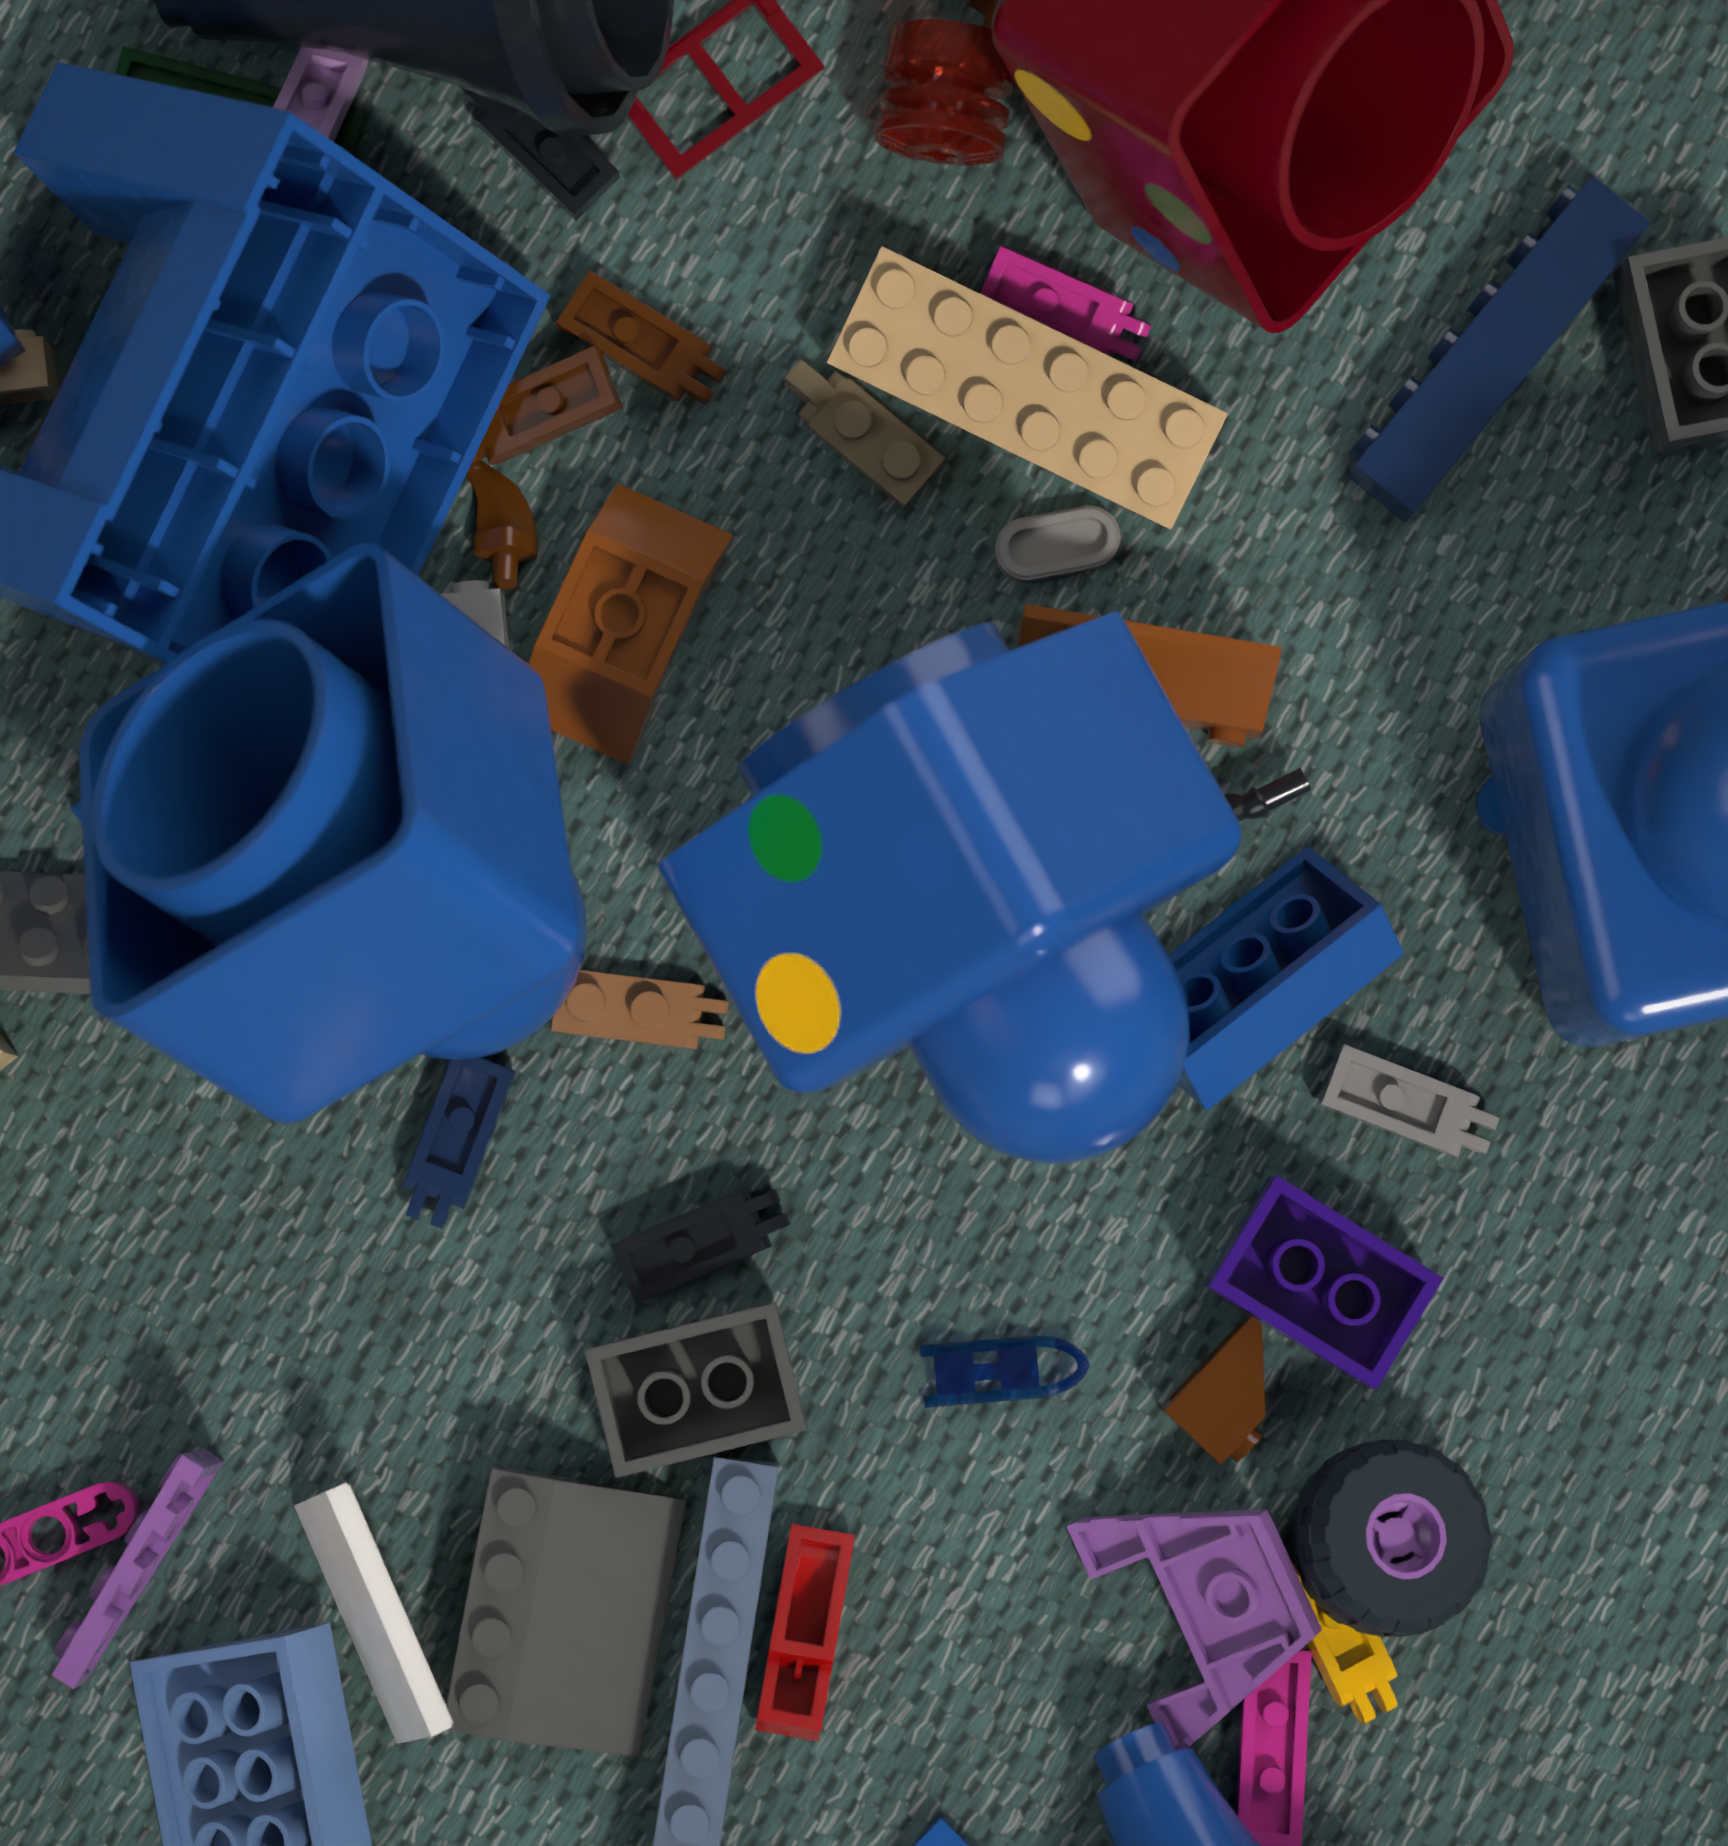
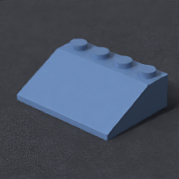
[129,1623,372,1846]

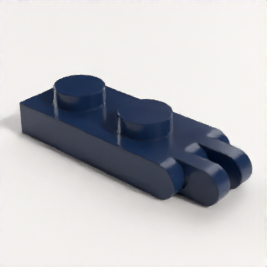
[403,1057,517,1229]

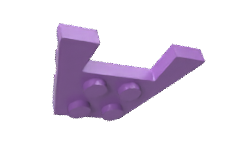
[1066,1509,1322,1751]

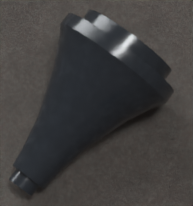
[154,0,674,137]

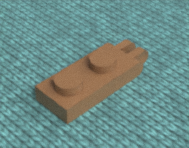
[551,970,729,1050]

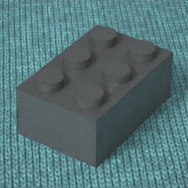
[1613,237,1728,457]
[585,1301,807,1478]

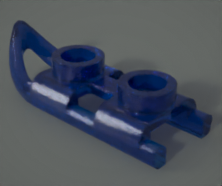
[920,1336,1090,1408]

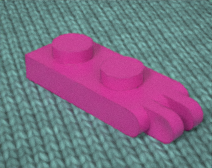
[980,244,1152,360]

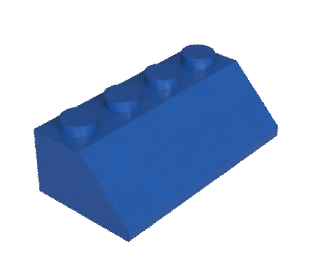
[1168,846,1404,1111]

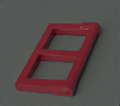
[626,0,825,181]

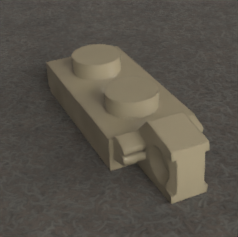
[784,360,945,510]

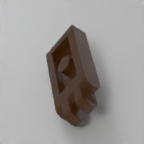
[556,270,727,405]
[472,346,623,465]

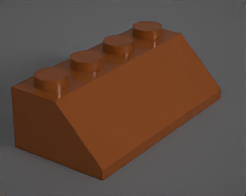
[1015,604,1282,747]

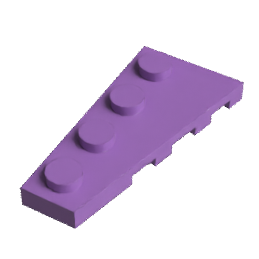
[52,1448,224,1689]

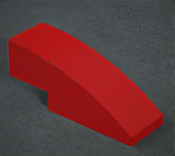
[755,1524,855,1742]

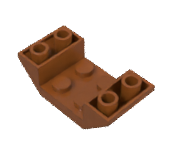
[528,484,733,765]

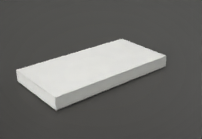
[294,1483,453,1744]

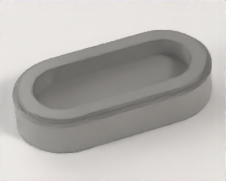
[995,505,1120,583]

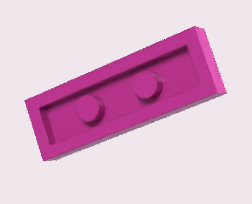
[1235,1648,1312,1846]

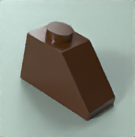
[1159,1315,1265,1464]

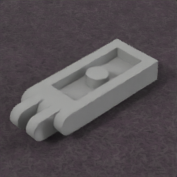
[1319,1044,1500,1157]

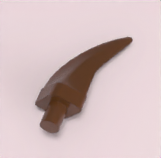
[466,460,538,590]

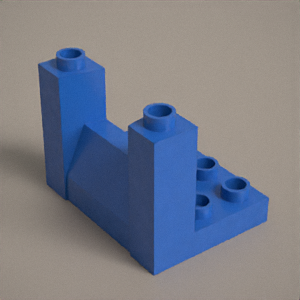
[0,62,551,667]

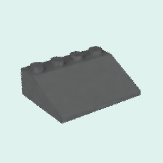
[446,1464,687,1757]

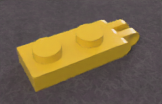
[1291,1560,1398,1725]

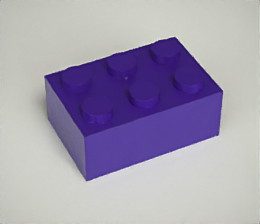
[1202,1175,1444,1390]

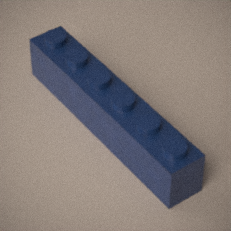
[1347,175,1652,524]

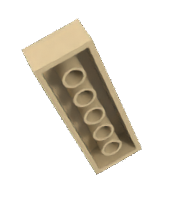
[827,246,1228,530]

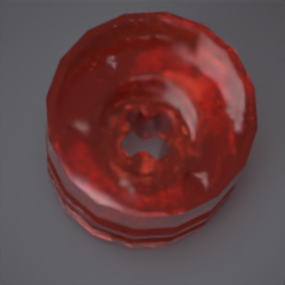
[874,19,1014,166]

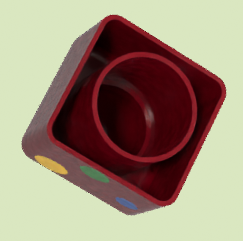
[991,0,1514,333]

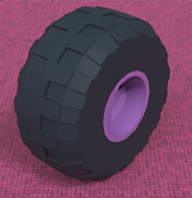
[1290,1439,1492,1637]

